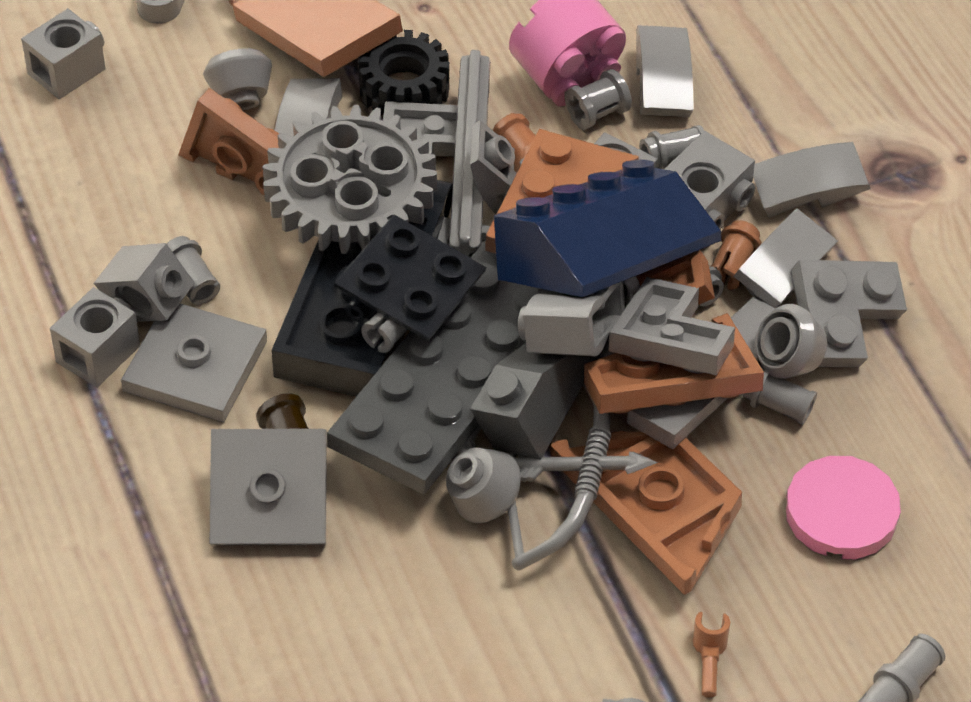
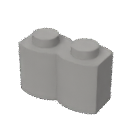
[518,281,625,356]

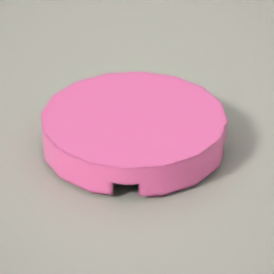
[786,456,901,559]

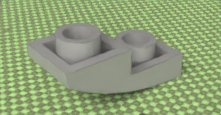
[636,25,694,117]
[275,78,342,136]
[470,120,517,215]
[753,142,871,218]
[734,208,838,308]

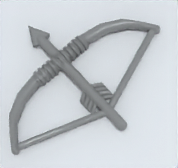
[508,384,658,571]

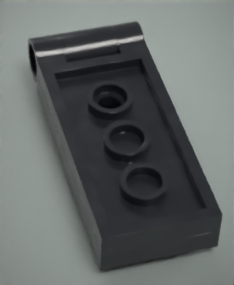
[271,180,453,397]

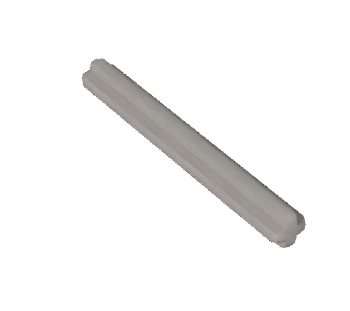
[449,50,491,257]

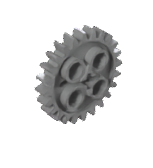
[263,105,437,254]

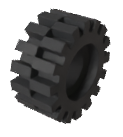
[358,30,450,115]

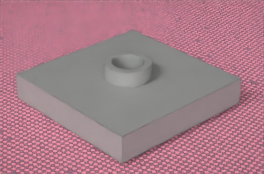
[121,303,267,422]
[209,429,327,545]

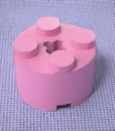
[509,0,626,107]

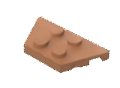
[550,431,742,595]

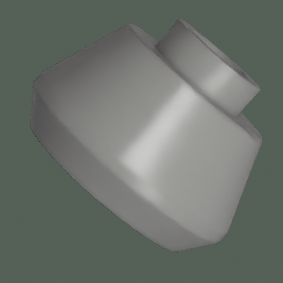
[203,48,272,110]
[755,304,827,379]
[446,448,521,523]

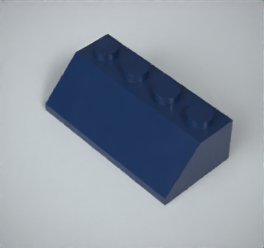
[494,160,721,297]

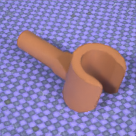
[692,612,731,698]

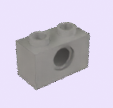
[664,131,755,230]

